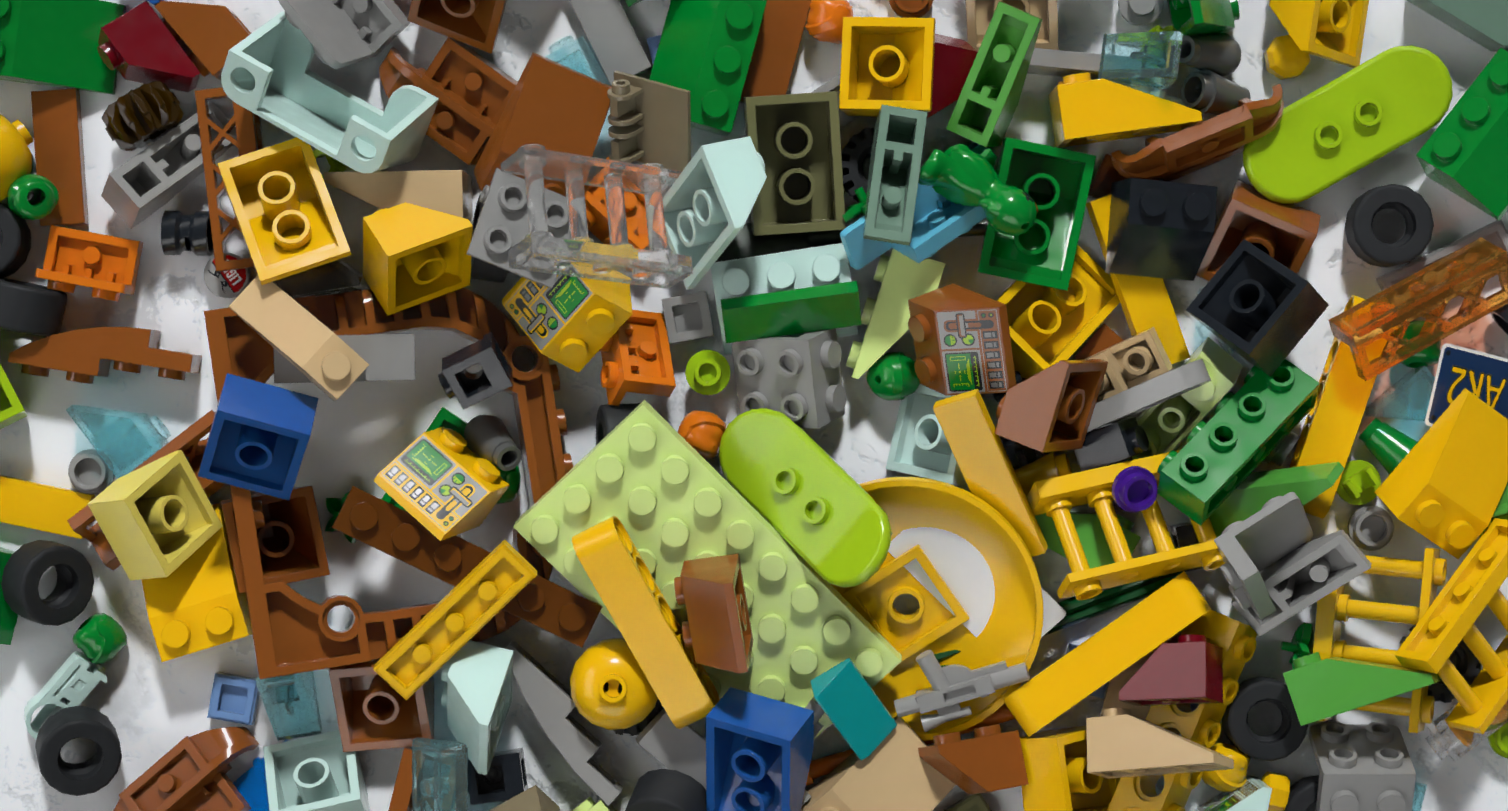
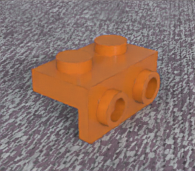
[35,225,144,302]

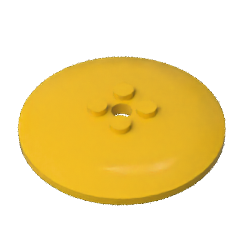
[831,477,1043,741]

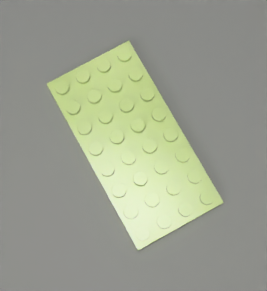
[513,400,902,739]

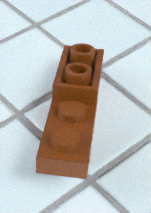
[8,327,202,384]

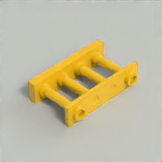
[1027,449,1225,600]
[1394,518,1508,734]
[1313,548,1447,733]

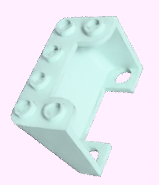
[221,11,439,174]

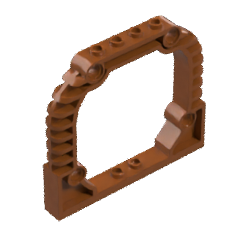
[204,288,573,679]

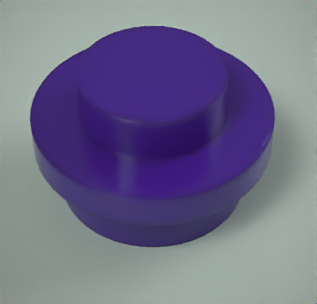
[1112,466,1158,512]

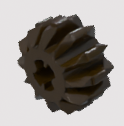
[101,81,184,151]

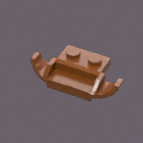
[379,37,518,165]
[1111,84,1284,182]
[113,727,260,811]

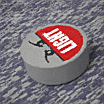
[204,253,251,298]

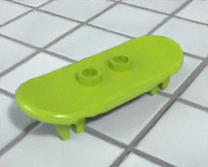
[1243,45,1453,204]
[719,408,893,588]

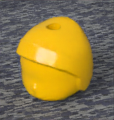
[1202,743,1250,792]

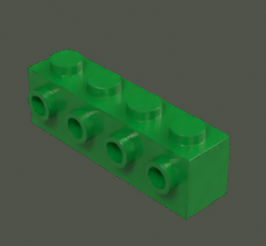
[1157,359,1320,526]

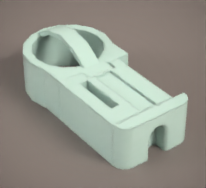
[24,651,108,739]

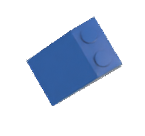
[706,687,814,811]

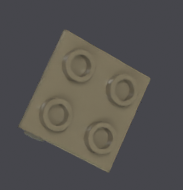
[607,70,691,174]

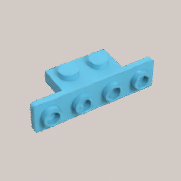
[840,142,994,270]

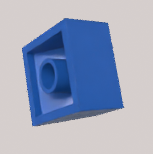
[198,373,319,500]

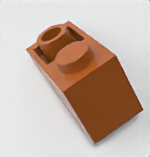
[154,1,252,81]
[918,724,1028,794]

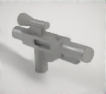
[894,650,1030,733]

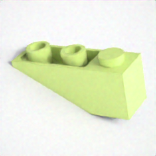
[845,249,946,380]
[1132,337,1243,460]

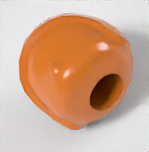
[805,0,853,44]
[678,410,726,459]

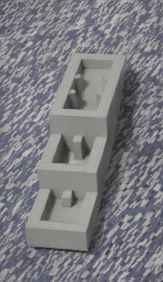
[505,640,623,806]

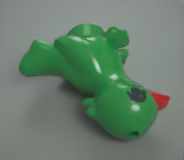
[918,144,1038,236]

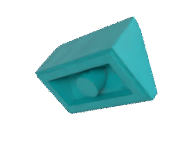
[810,658,897,761]

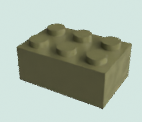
[743,91,846,236]

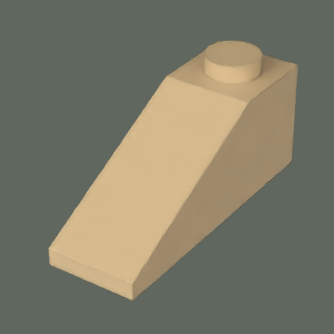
[229,275,369,401]
[1086,708,1234,779]

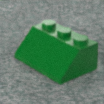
[649,0,767,137]
[1416,48,1508,221]

